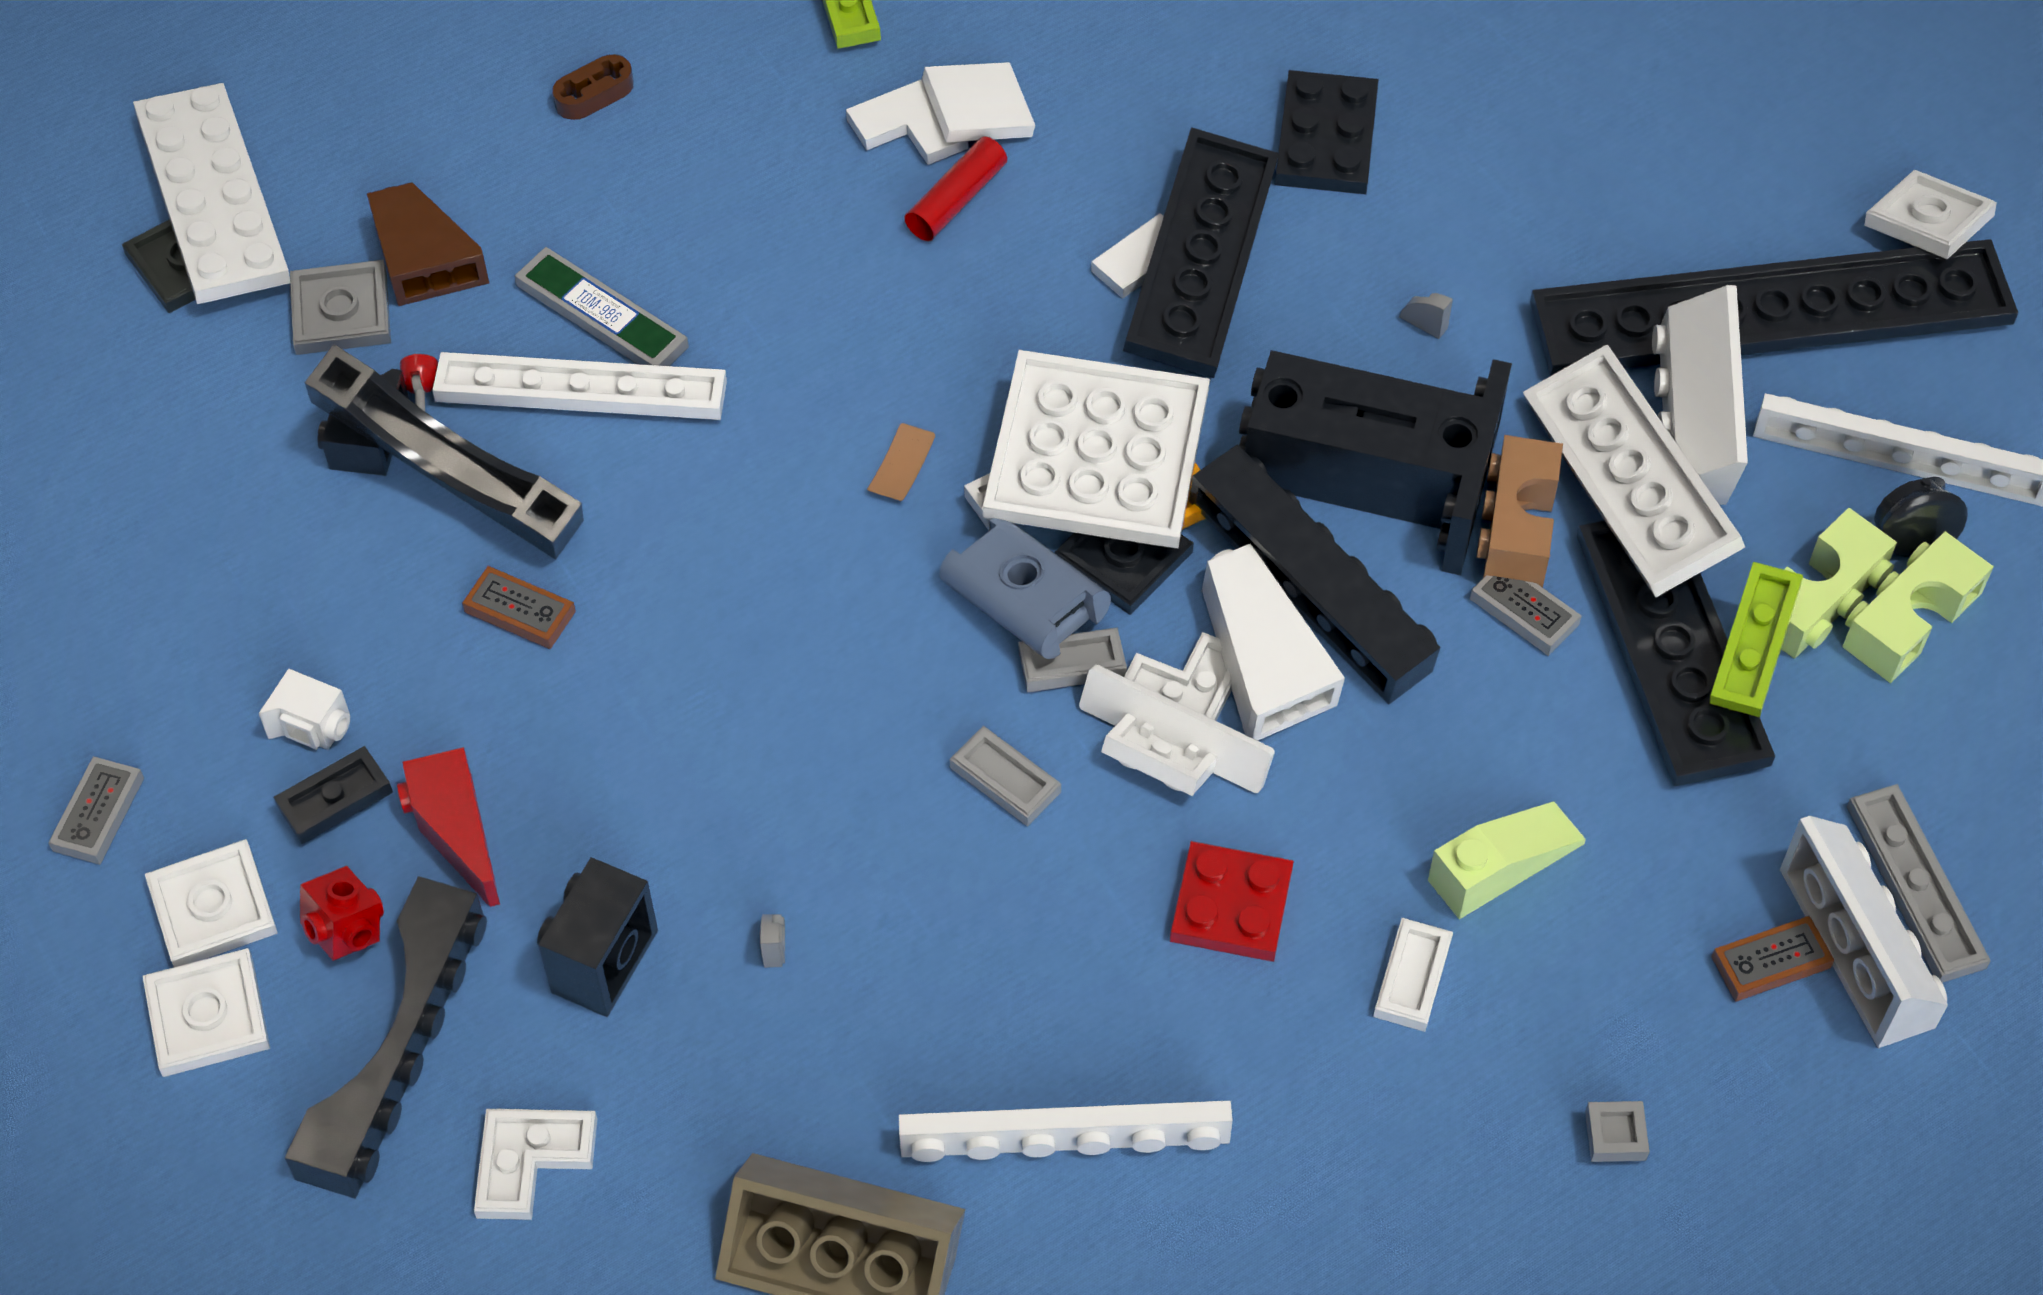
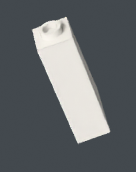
[1202,543,1345,741]

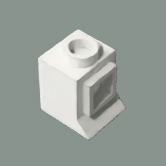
[259,669,351,750]

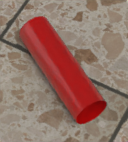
[905,136,1008,241]

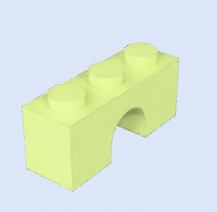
[1782,508,1897,659]
[1842,531,1994,684]

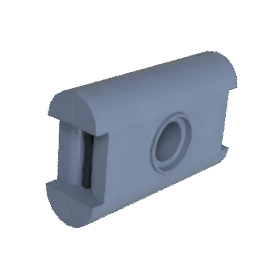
[940,518,1111,659]

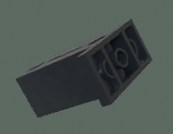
[1239,350,1512,576]

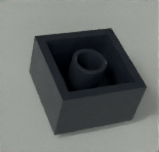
[537,857,658,1017]

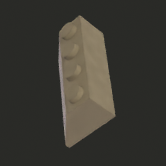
[715,1153,966,1295]

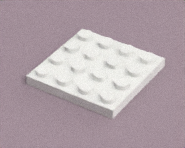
[982,350,1210,549]

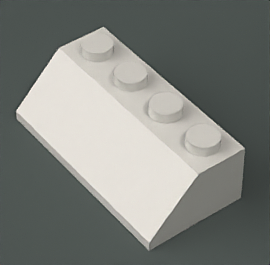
[1652,285,1748,505]
[1780,816,1948,1048]

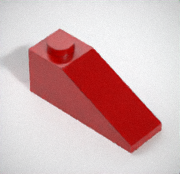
[397,747,500,907]

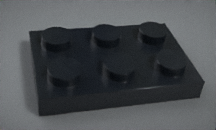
[1275,70,1379,195]

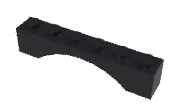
[304,344,584,560]
[285,876,487,1199]

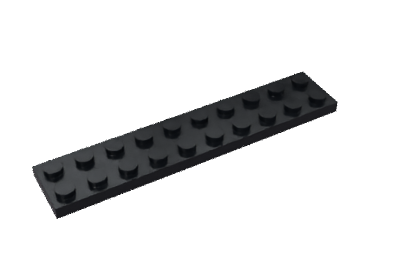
[1530,239,2018,376]

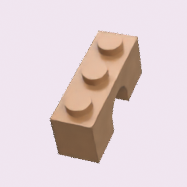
[1476,435,1563,588]

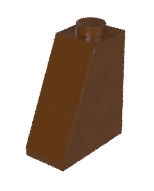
[367,182,489,306]

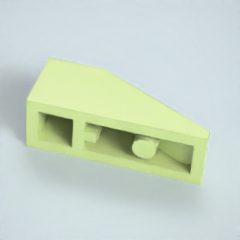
[1428,801,1586,920]

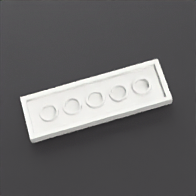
[133,83,291,304]
[1523,344,1745,597]

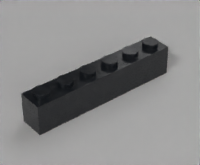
[1189,444,1441,705]

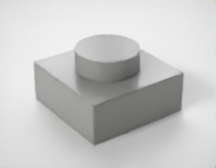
[1585,1101,1650,1162]

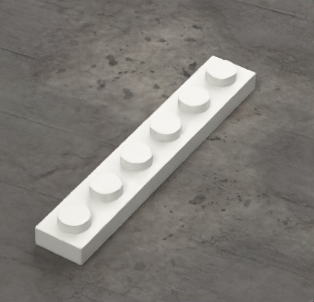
[432,352,727,420]
[1753,393,2043,506]
[899,1101,1232,1162]

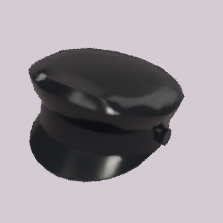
[1874,476,1968,557]

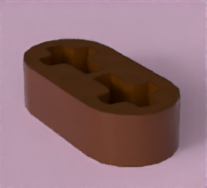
[553,54,634,120]

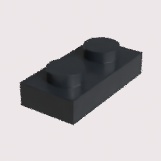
[273,746,393,844]

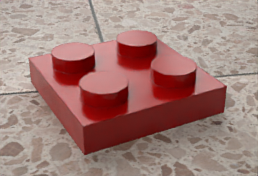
[1170,841,1294,962]

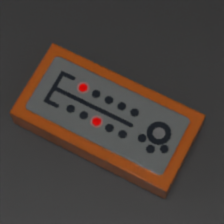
[462,566,576,649]
[1711,915,1834,1002]

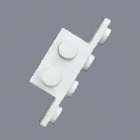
[1079,665,1275,796]

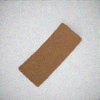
[867,423,935,501]

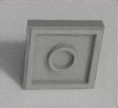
[290,260,391,355]

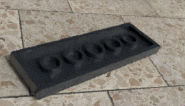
[1123,127,1279,378]
[1576,520,1775,787]

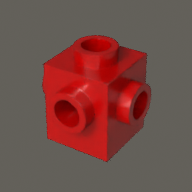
[300,866,384,961]

